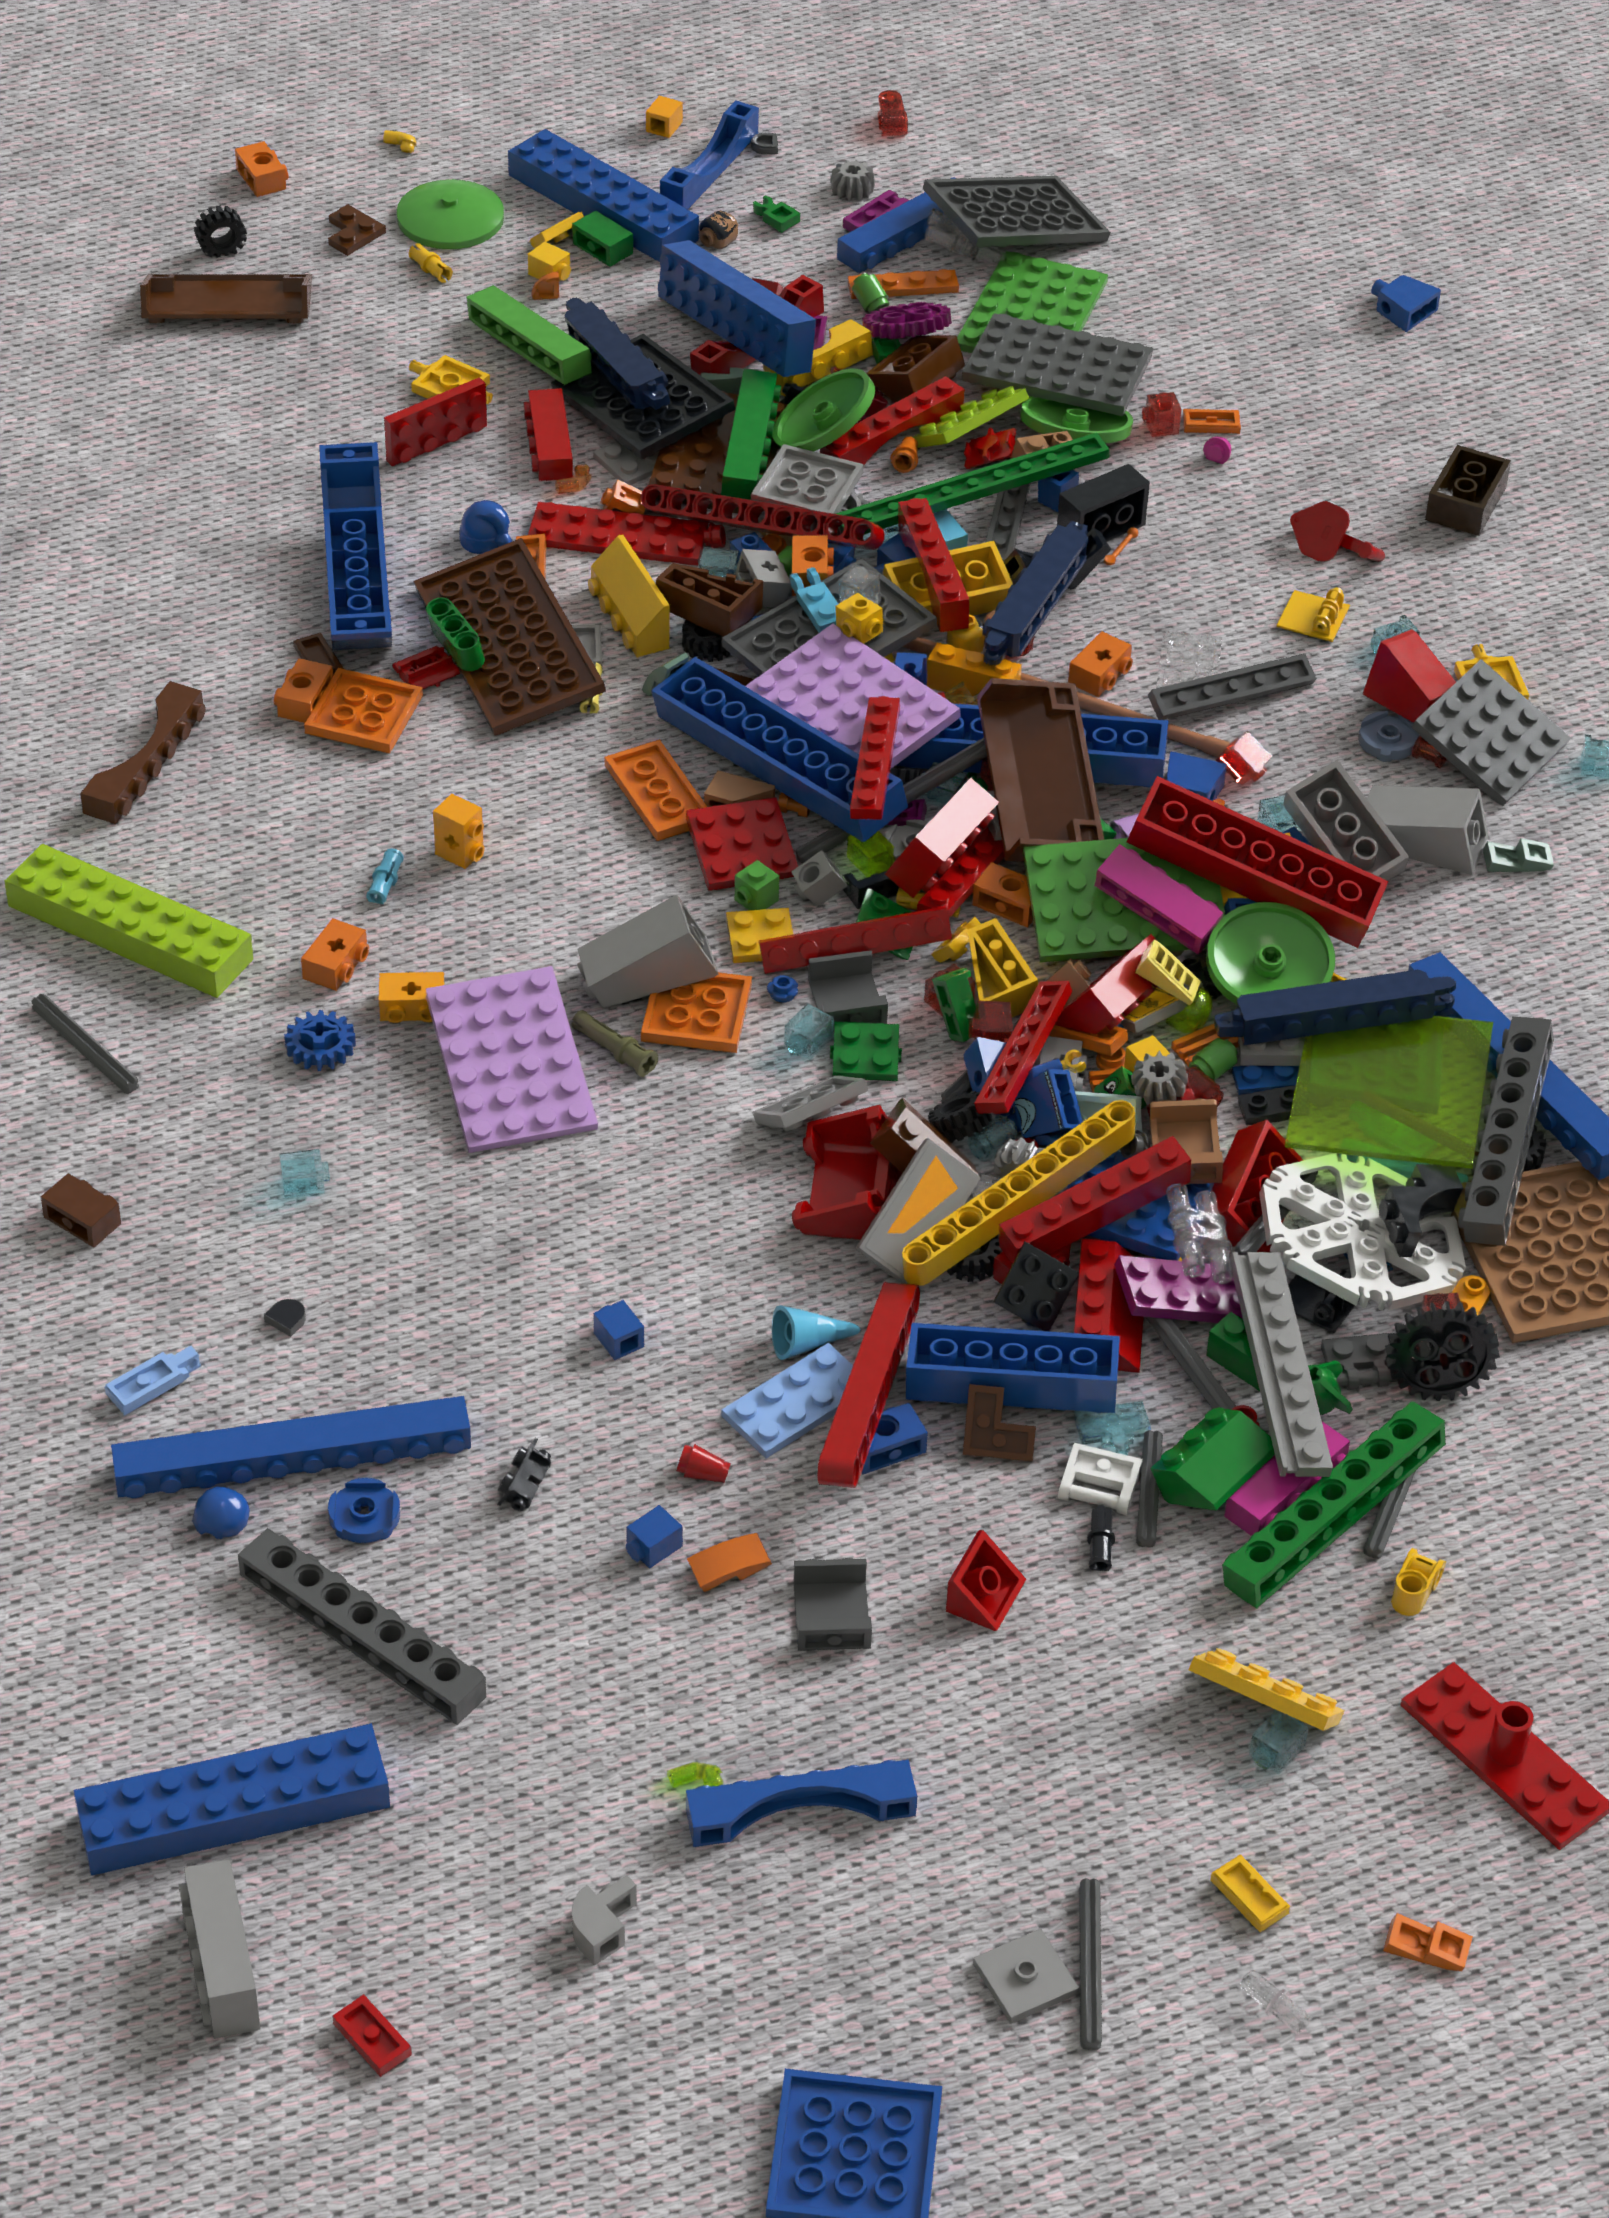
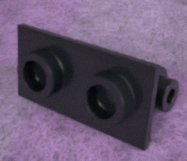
[497,1437,551,1511]

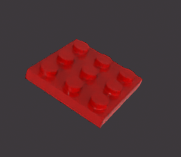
[686,797,798,891]

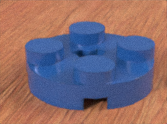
[328,1478,400,1543]

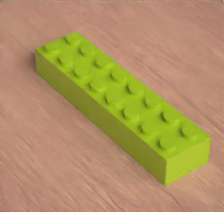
[4,843,254,998]

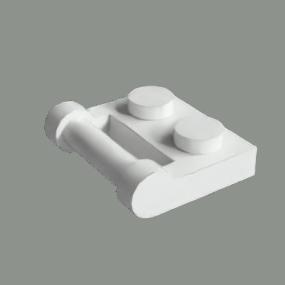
[1058,1443,1142,1516]

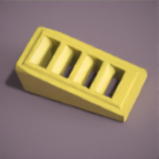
[1135,939,1201,1005]

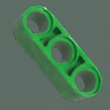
[426,597,485,671]

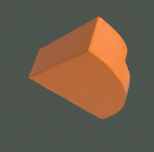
[531,272,559,300]

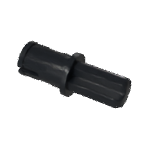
[1087,1505,1115,1571]

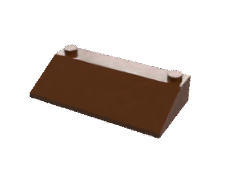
[140,274,312,323]
[977,678,1104,862]

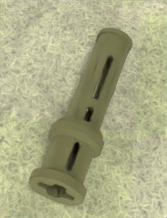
[571,1010,658,1077]

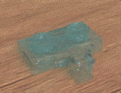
[1074,1401,1151,1455]

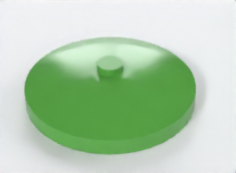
[397,179,504,249]
[773,368,875,452]
[1020,396,1133,443]
[1206,902,1336,1005]

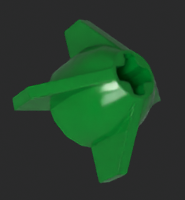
[1308,1360,1353,1415]

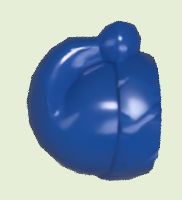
[459,500,512,554]

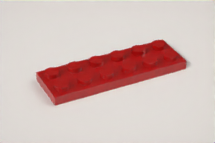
[528,501,708,566]

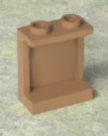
[1149,1099,1223,1184]

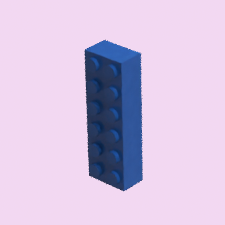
[906,1323,1120,1413]

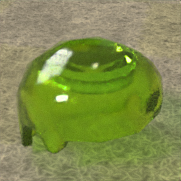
[1165,987,1213,1034]

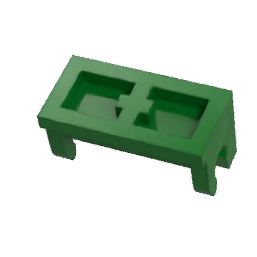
[932,967,988,1042]

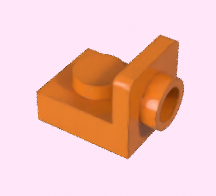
[600,479,645,514]

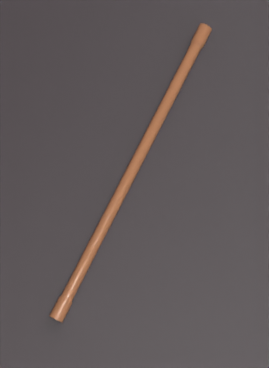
[902,637,1235,761]

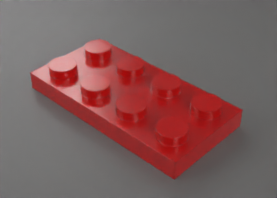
[384,377,487,467]

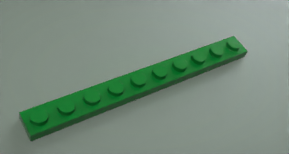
[835,433,1110,535]

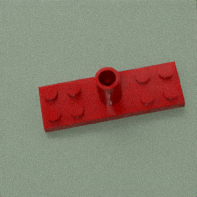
[1400,1662,1609,1851]

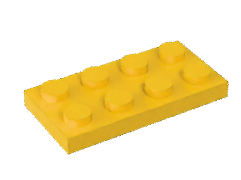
[1189,1648,1345,1731]

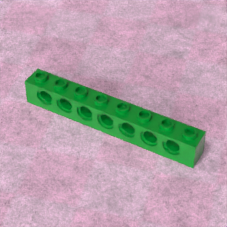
[1222,1401,1446,1609]

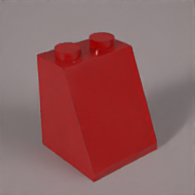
[1363,629,1456,723]

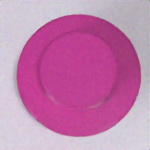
[1203,436,1231,464]

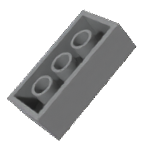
[1283,759,1409,881]
[178,1858,261,2039]

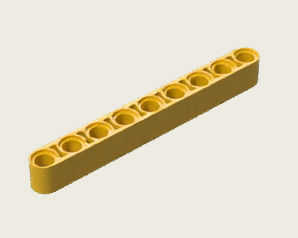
[902,1100,1135,1286]

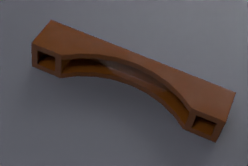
[80,681,206,824]

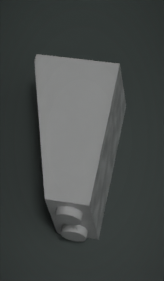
[1366,785,1488,875]
[577,895,719,1008]

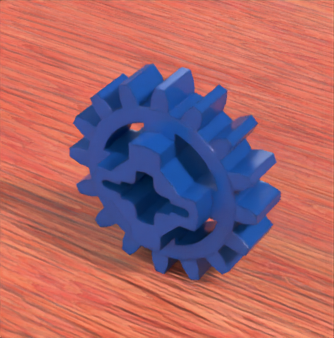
[284,1010,356,1071]

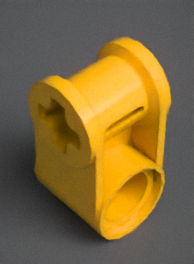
[1391,1548,1446,1616]

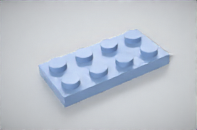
[721,1343,853,1459]

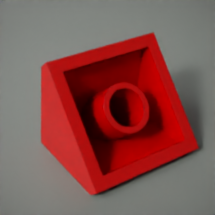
[946,1530,1026,1631]

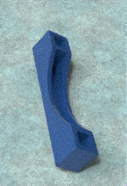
[660,100,759,209]
[686,1759,918,1847]

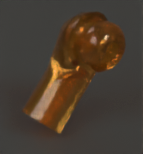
[555,464,592,494]

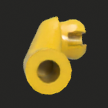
[383,130,417,153]

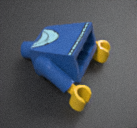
[1006,1049,1086,1147]

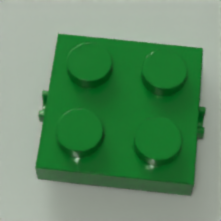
[830,1022,902,1081]

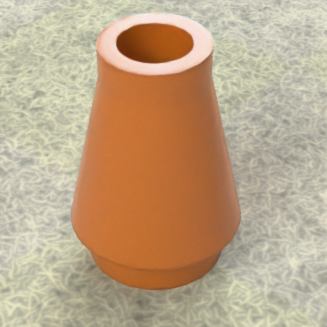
[890,437,918,473]

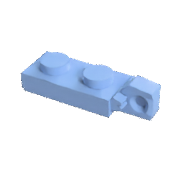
[104,1346,201,1416]

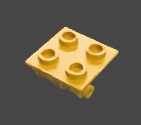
[1276,587,1350,642]

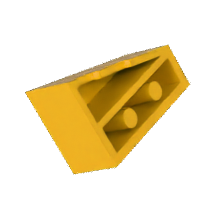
[967,918,1038,1027]

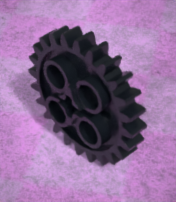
[1385,1301,1500,1401]

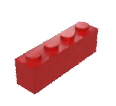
[523,388,573,481]

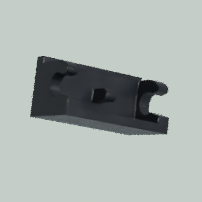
[843,855,900,909]

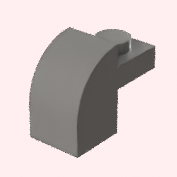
[572,1875,637,1966]

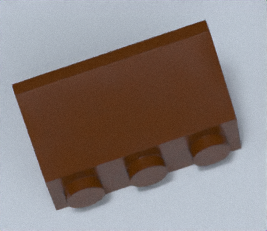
[866,335,965,403]
[870,1098,978,1175]

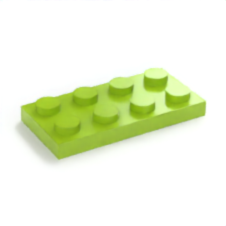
[913,386,1030,448]

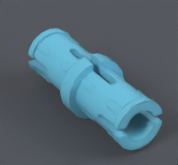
[366,848,404,904]

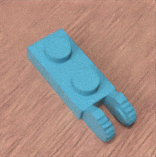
[789,567,838,633]

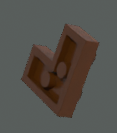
[328,204,386,256]
[962,1384,1036,1462]

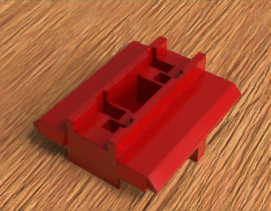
[964,428,1016,469]
[392,646,460,689]

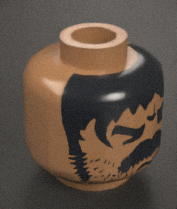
[699,210,738,249]

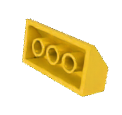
[588,535,670,658]

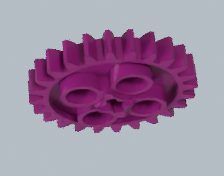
[862,302,952,339]

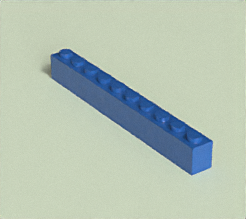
[1408,952,1609,1180]
[111,1396,471,1498]

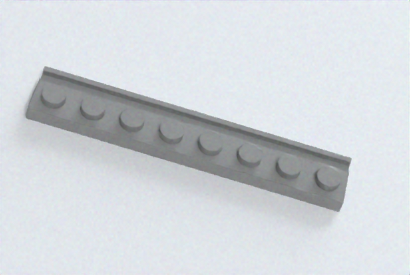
[1230,1252,1333,1477]

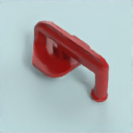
[1290,501,1385,562]

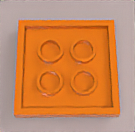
[304,668,423,754]
[641,972,752,1053]

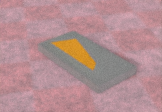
[855,1138,981,1284]

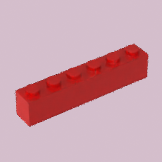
[999,1136,1192,1264]

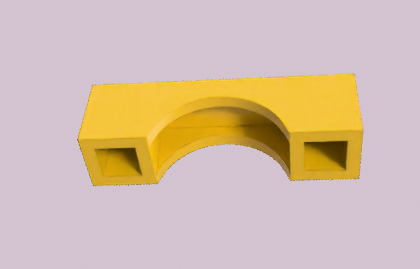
[763,319,873,397]

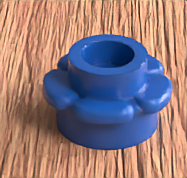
[767,975,798,1003]

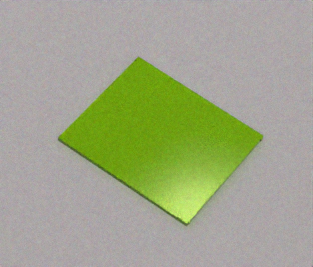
[1285,1016,1493,1169]

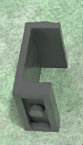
[808,950,888,1033]
[793,1558,872,1651]

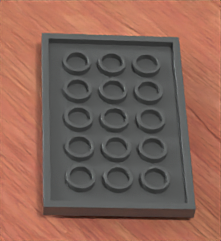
[922,175,1111,248]
[962,313,1153,416]
[722,558,937,676]

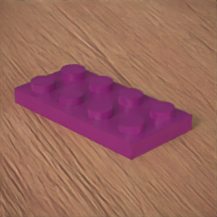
[1114,1255,1243,1323]

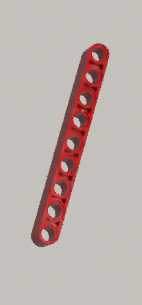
[641,484,885,550]
[817,1282,920,1488]

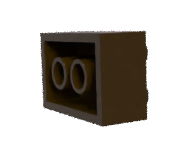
[1425,445,1511,536]

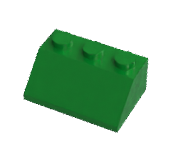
[1150,1407,1275,1511]

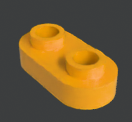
[1447,1275,1491,1316]

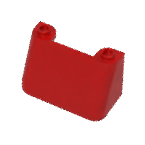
[792,1105,902,1240]

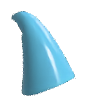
[772,1305,861,1360]

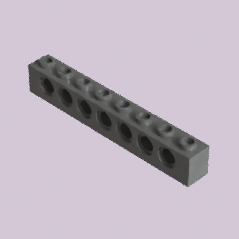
[1458,1016,1554,1246]
[238,1528,487,1725]

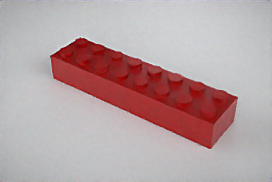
[1126,776,1389,948]

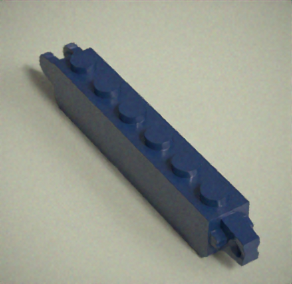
[564,297,670,410]
[982,521,1088,666]
[1214,969,1456,1045]

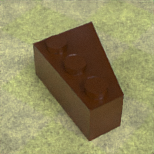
[656,563,763,637]

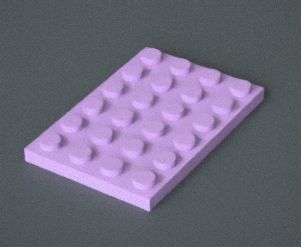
[745,623,961,769]
[426,966,598,1153]

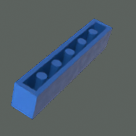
[837,177,956,274]

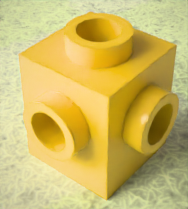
[835,593,883,644]

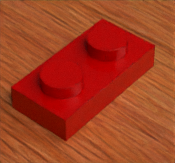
[332,1994,412,2077]

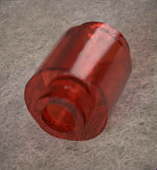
[1185,1067,1224,1107]

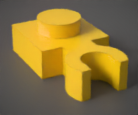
[931,916,981,963]

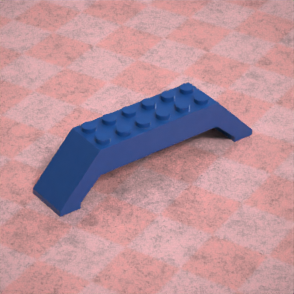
[319,442,392,651]

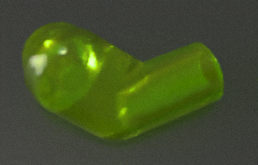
[667,1762,724,1788]

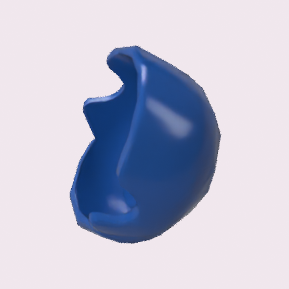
[192,1487,250,1539]

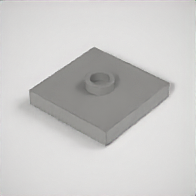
[973,1928,1079,2024]

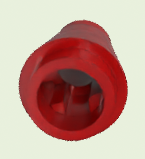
[676,1444,731,1483]

